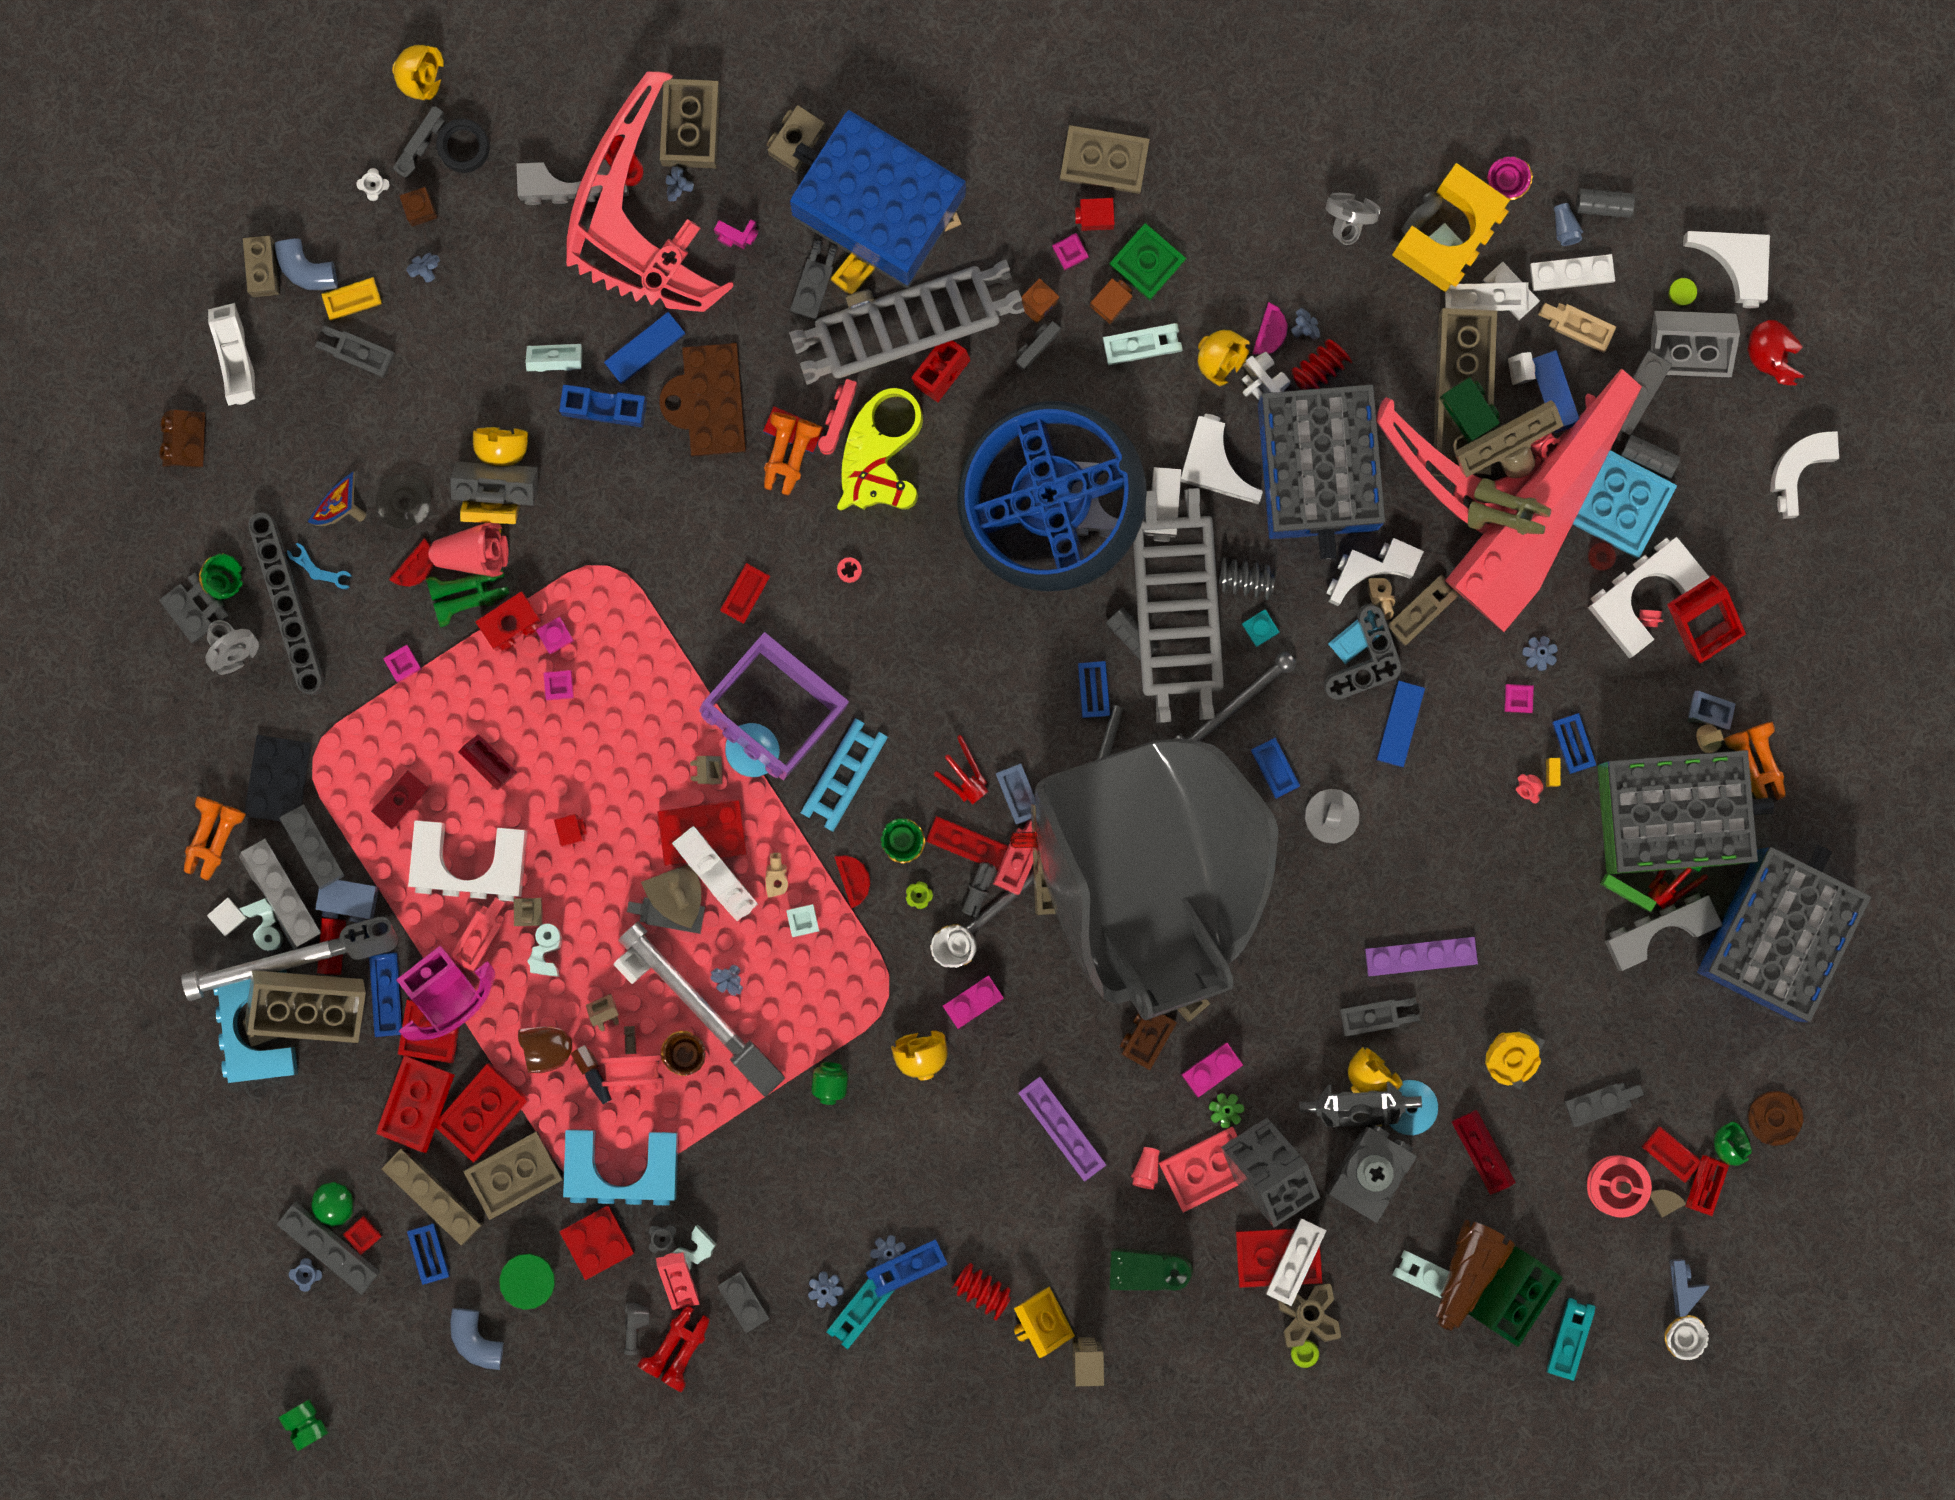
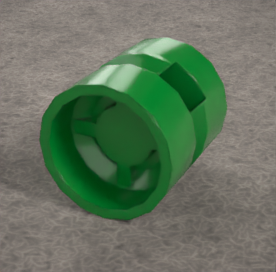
[278,1399,329,1451]

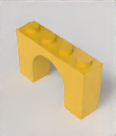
[1392,163,1510,292]

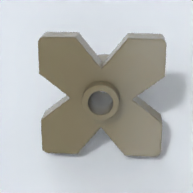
[1277,1284,1341,1348]

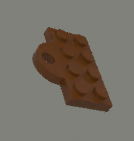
[659,343,746,457]

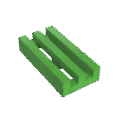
[1600,874,1656,912]

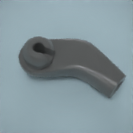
[1401,191,1443,235]

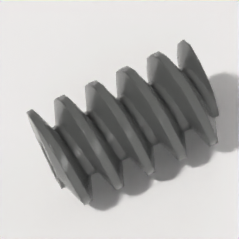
[1218,557,1277,600]

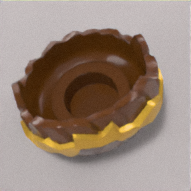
[661,1031,706,1076]

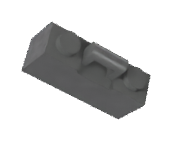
[450,461,538,506]

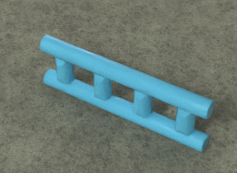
[800,718,888,832]

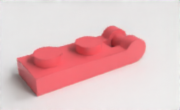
[818,379,857,455]

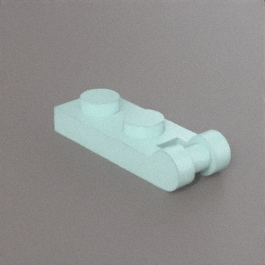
[1103,324,1183,365]
[1393,1250,1449,1298]

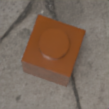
[1021,278,1059,324]
[1090,278,1133,324]

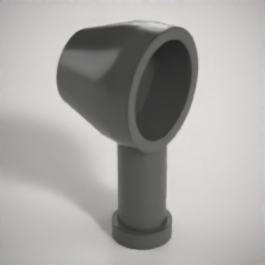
[624,1302,649,1355]

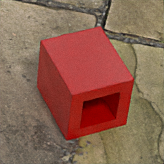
[1075,198,1114,231]

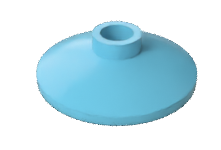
[725,723,779,777]
[1389,1080,1438,1135]

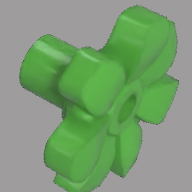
[1209,1093,1244,1128]

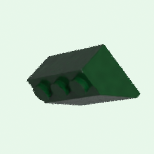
[1468,1246,1563,1347]

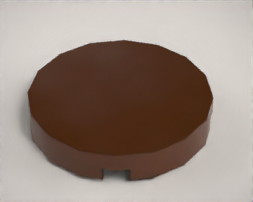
[1747,1091,1804,1146]

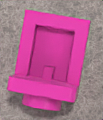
[714,219,759,249]

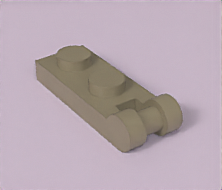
[1388,574,1460,646]

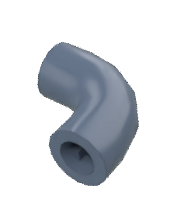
[274,239,338,290]
[450,1308,504,1370]

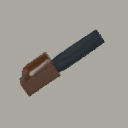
[571,1045,612,1104]

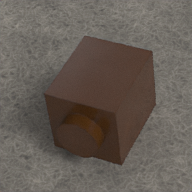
[400,187,438,227]

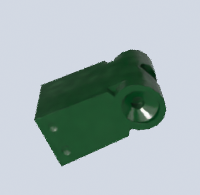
[1110,1248,1193,1291]

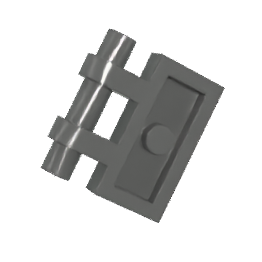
[159,572,229,644]

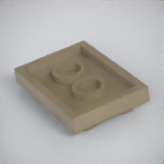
[1060,125,1150,194]
[463,1131,563,1220]

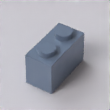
[315,880,379,923]

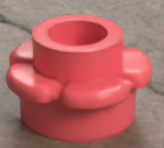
[1637,609,1664,627]

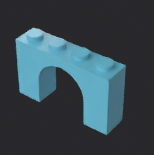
[213,969,298,1083]
[563,1129,678,1205]

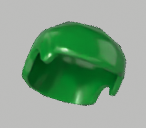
[1714,1121,1752,1166]
[311,1182,354,1227]

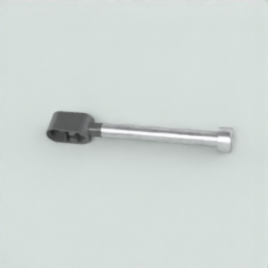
[182,917,398,1001]
[618,922,785,1097]

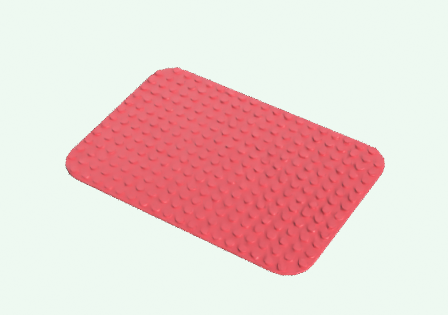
[312,565,889,1186]

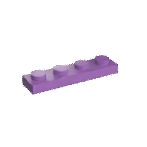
[1365,937,1478,976]
[1018,1077,1106,1182]

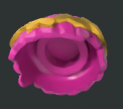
[1487,157,1533,200]

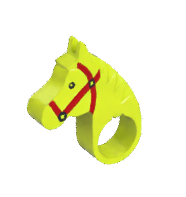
[837,388,923,510]

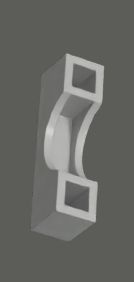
[517,160,629,205]
[239,839,321,950]
[1605,893,1722,971]

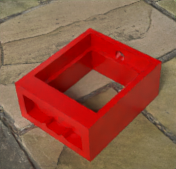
[1667,575,1746,664]

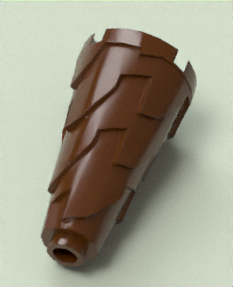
[1435,1220,1515,1331]

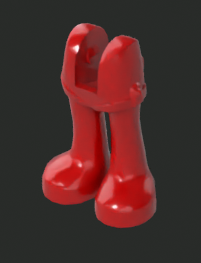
[637,1306,710,1392]

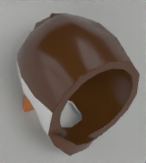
[518,1026,573,1073]

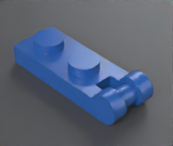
[866,1239,947,1298]

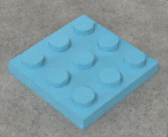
[1573,450,1677,559]

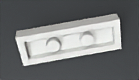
[1530,254,1615,291]
[1445,282,1529,311]
[1265,1218,1326,1306]

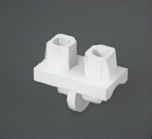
[1242,352,1291,400]

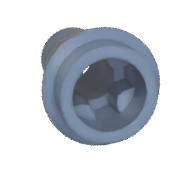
[1554,203,1583,246]

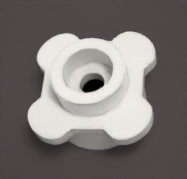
[357,168,390,201]

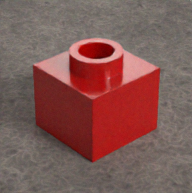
[554,814,588,847]

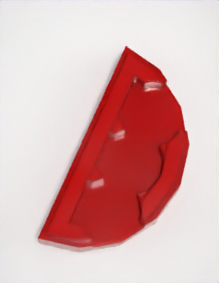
[389,538,434,587]
[834,855,870,909]

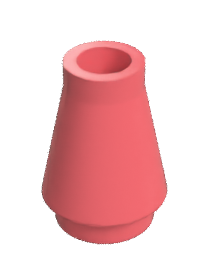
[1131,1147,1160,1190]

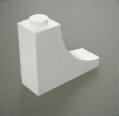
[1683,231,1770,308]
[1180,414,1263,504]

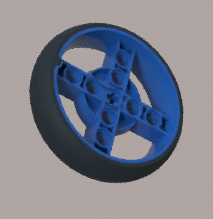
[957,401,1147,591]

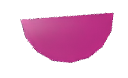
[1252,302,1288,355]

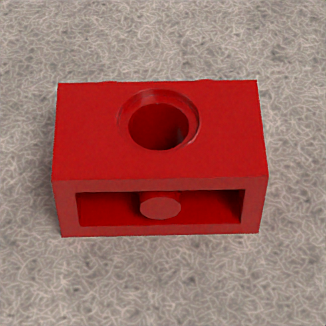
[475,592,542,652]

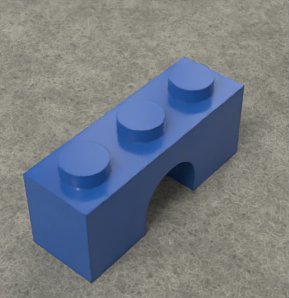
[559,385,647,428]

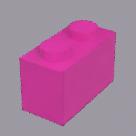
[943,975,1004,1029]
[1181,1042,1243,1097]

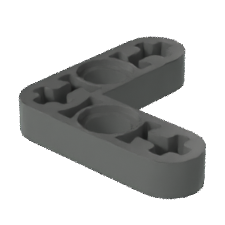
[1323,604,1401,700]

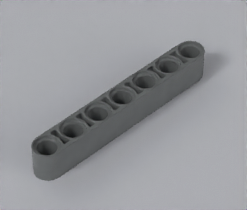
[248,513,325,696]

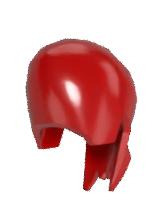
[1747,320,1804,385]

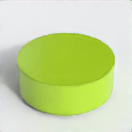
[1669,278,1697,306]
[1291,1339,1319,1368]

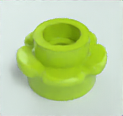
[906,882,933,909]

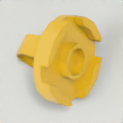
[1485,1032,1541,1086]

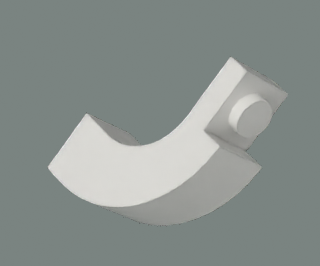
[1770,431,1839,519]

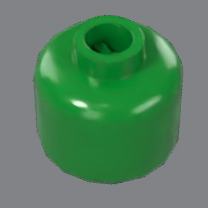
[811,1062,848,1105]

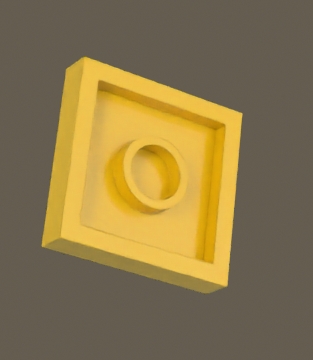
[460,501,520,534]
[1014,1287,1075,1358]

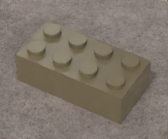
[245,970,366,1043]

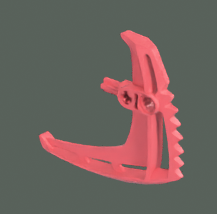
[566,71,734,312]
[1376,394,1596,534]

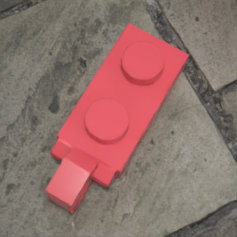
[992,819,1033,895]
[450,897,507,972]

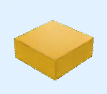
[1546,758,1560,787]

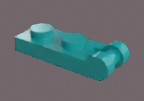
[826,1278,895,1350]
[1546,1298,1595,1381]

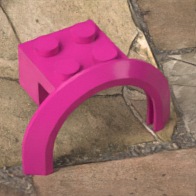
[396,946,495,1041]

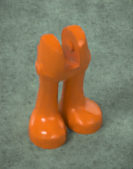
[764,412,822,495]
[1724,722,1785,800]
[184,796,246,880]

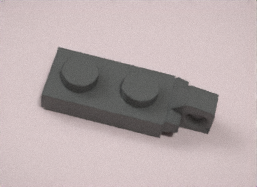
[393,106,445,179]
[627,897,706,934]
[1564,1083,1644,1128]

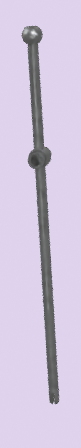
[965,652,1297,934]

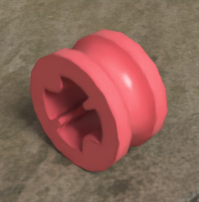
[837,557,862,583]

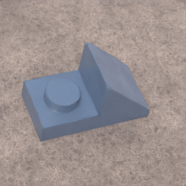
[1687,691,1735,730]
[1670,1259,1710,1317]

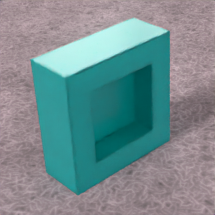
[1242,610,1280,647]

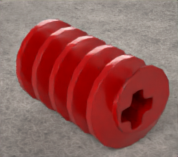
[1291,339,1352,390]
[951,1263,1012,1321]

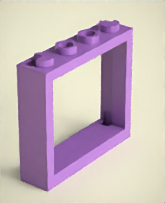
[699,632,849,781]

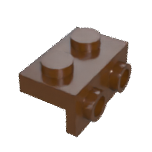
[159,410,205,467]
[1119,1013,1177,1070]

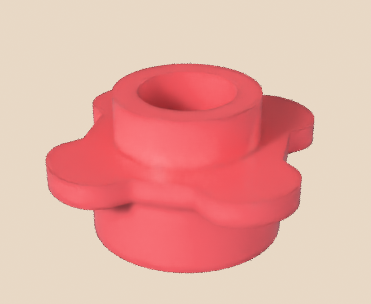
[1516,774,1543,803]

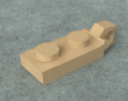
[1538,303,1616,353]

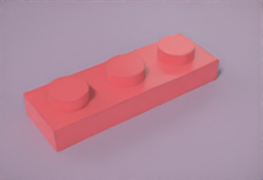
[656,1252,700,1310]

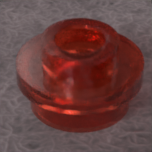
[1588,543,1616,570]

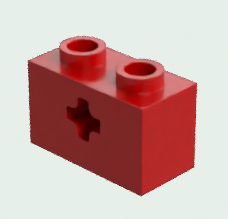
[911,340,971,403]

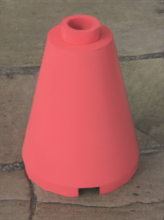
[429,523,509,577]

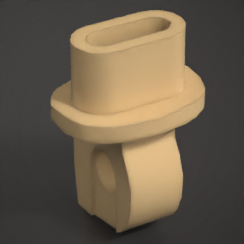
[1368,578,1395,620]
[1696,725,1724,753]
[765,853,788,898]

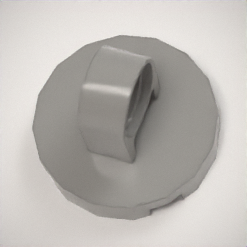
[1325,192,1380,245]
[205,620,259,675]
[1304,789,1360,844]

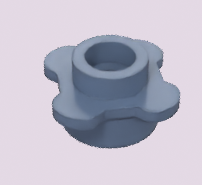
[289,1258,322,1292]

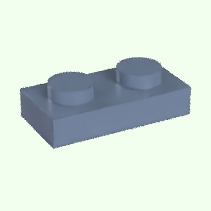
[996,764,1035,825]

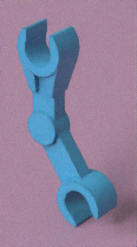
[287,543,352,589]

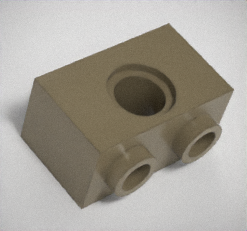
[767,105,826,173]
[243,236,280,297]

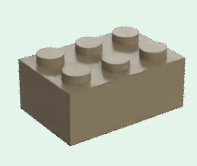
[660,79,720,169]

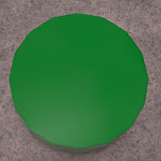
[499,1253,556,1310]

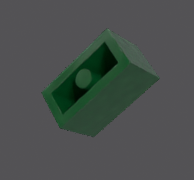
[1439,377,1500,444]

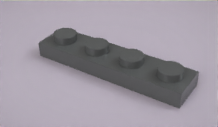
[277,1202,380,1295]

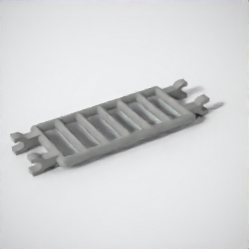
[789,260,1025,385]
[1133,488,1224,723]

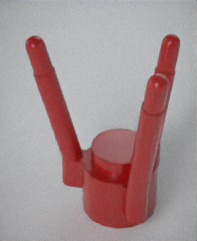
[934,735,989,804]
[1647,868,1708,909]

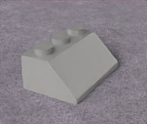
[1651,311,1740,377]

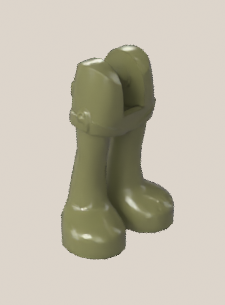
[1468,478,1551,535]

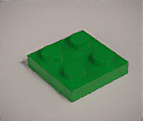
[1109,223,1186,301]

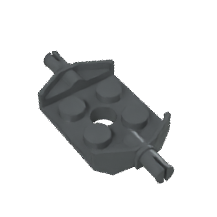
[1299,1082,1422,1127]

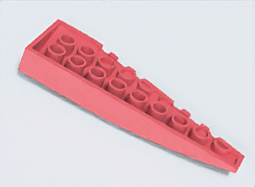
[1445,369,1642,632]

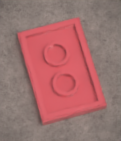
[1159,1126,1238,1213]

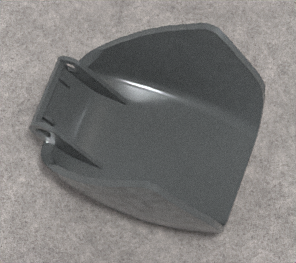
[1035,739,1278,1020]

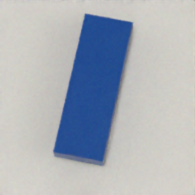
[604,312,685,385]
[1532,350,1580,434]
[1377,681,1425,767]
[369,952,403,1037]

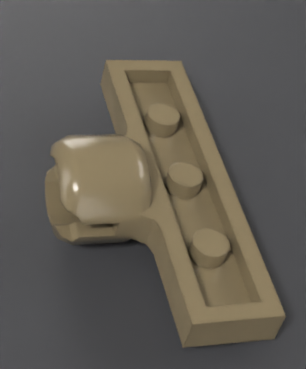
[1454,400,1564,479]

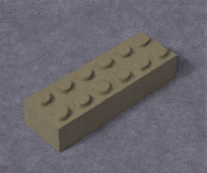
[1432,308,1497,478]

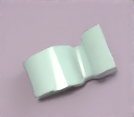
[240,898,284,951]
[527,924,562,977]
[673,1225,717,1270]

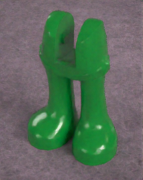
[426,569,509,628]

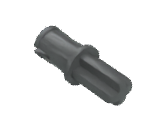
[961,862,996,917]

